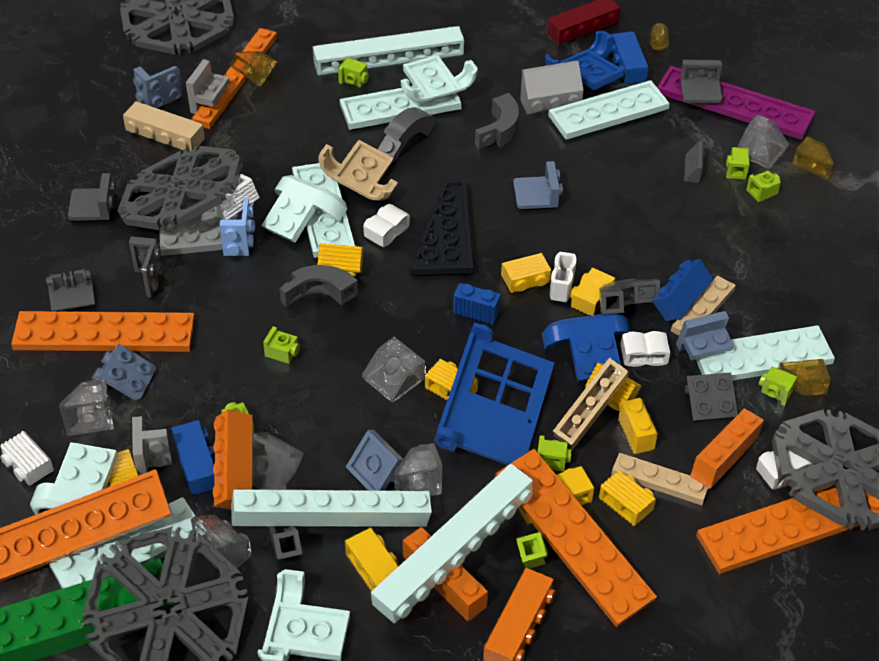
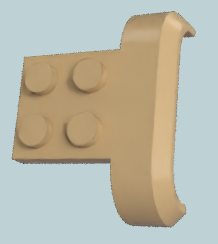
[318,140,398,201]

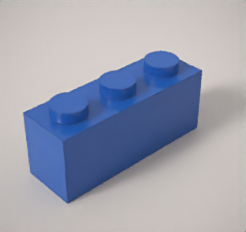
[610,32,648,84]
[653,259,713,321]
[171,420,215,496]

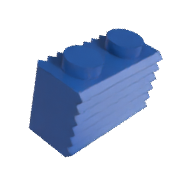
[453,283,501,325]

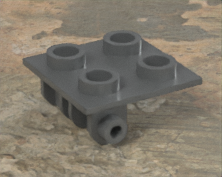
[46,269,95,312]
[685,372,738,421]

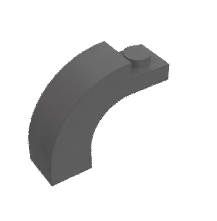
[475,93,519,149]
[377,107,438,162]
[280,265,358,307]
[599,278,660,314]
[263,485,302,560]

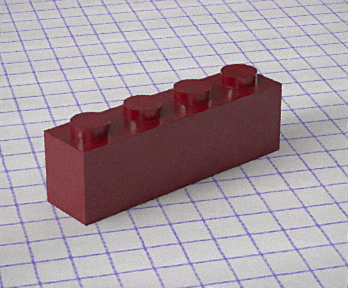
[547,0,621,45]

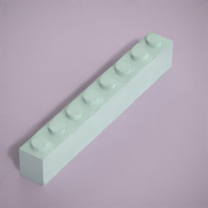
[313,26,464,75]
[371,464,533,624]
[231,490,431,527]

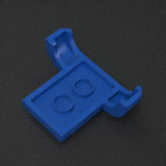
[545,31,623,90]
[541,313,630,383]

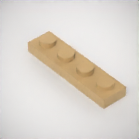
[671,275,736,336]
[611,453,708,505]

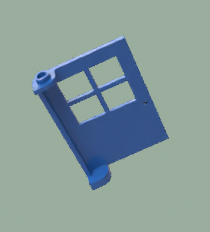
[434,322,554,465]

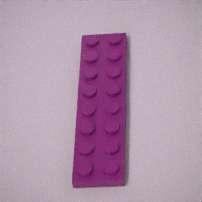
[657,66,815,140]

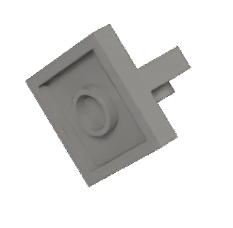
[186,59,230,114]
[132,416,172,476]

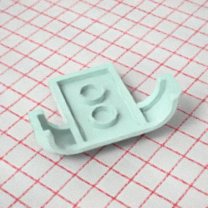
[401,55,478,103]
[261,175,347,243]
[30,442,118,515]
[258,569,350,661]

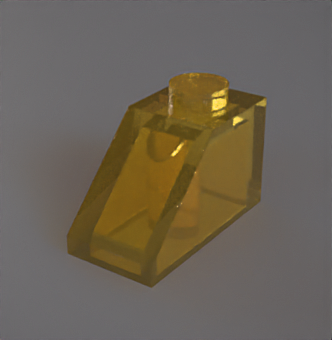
[229,51,277,86]
[793,136,834,180]
[778,359,831,396]

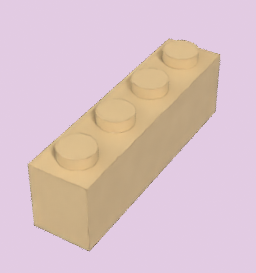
[123,102,205,152]
[553,358,628,450]

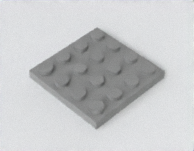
[158,198,242,256]

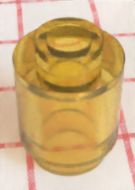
[650,23,669,50]

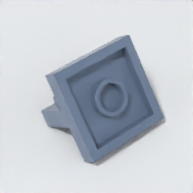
[676,311,734,361]
[346,430,409,491]

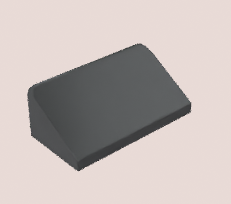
[684,141,703,183]

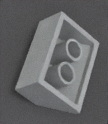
[520,61,583,114]

